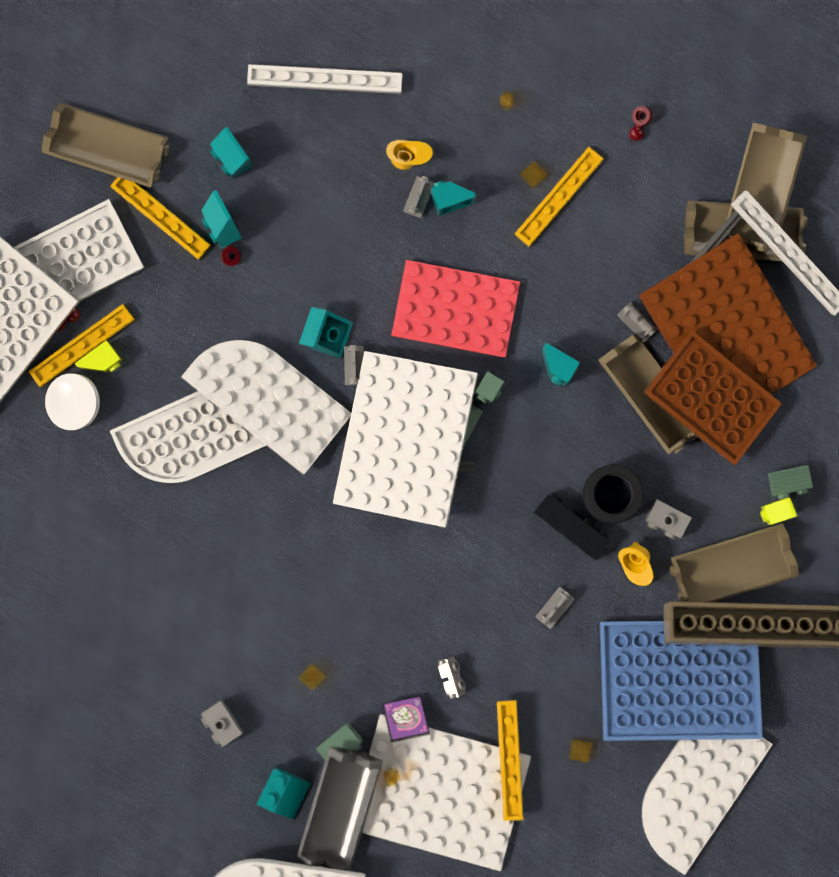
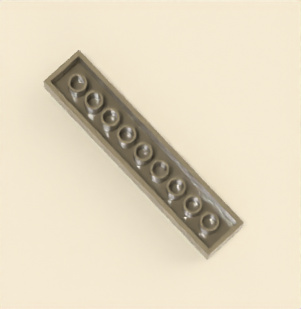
[664,602,839,648]

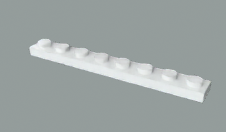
[247,65,402,94]
[731,191,839,315]

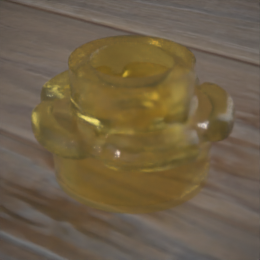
[500,91,514,110]
[384,768,400,787]

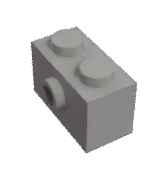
[644,500,692,540]
[201,699,244,747]

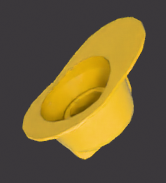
[386,140,433,170]
[618,542,654,586]

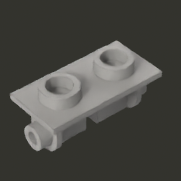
[403,176,435,218]
[617,302,657,342]
[344,345,364,385]
[535,587,574,629]
[437,656,466,699]

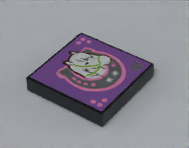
[382,696,430,743]

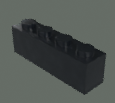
[533,493,610,561]

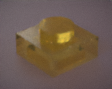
[520,161,547,189]
[298,663,326,691]
[569,739,592,763]

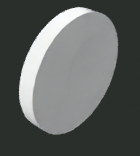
[45,374,100,430]

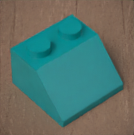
[210,127,252,179]
[431,181,476,216]
[201,190,242,249]
[299,307,353,359]
[542,343,580,387]
[256,766,311,819]

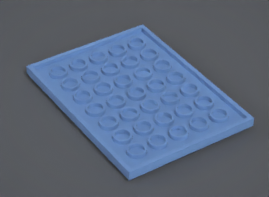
[600,621,762,741]

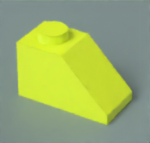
[75,341,123,372]
[760,497,797,525]

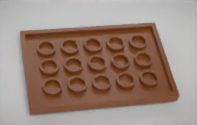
[643,331,782,465]

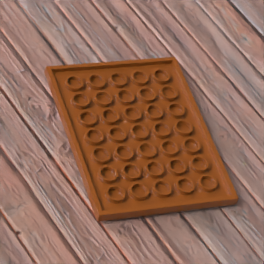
[638,233,817,395]

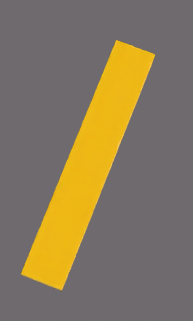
[514,147,604,247]
[110,177,211,260]
[28,304,135,387]
[497,700,523,821]

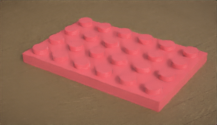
[391,260,520,358]

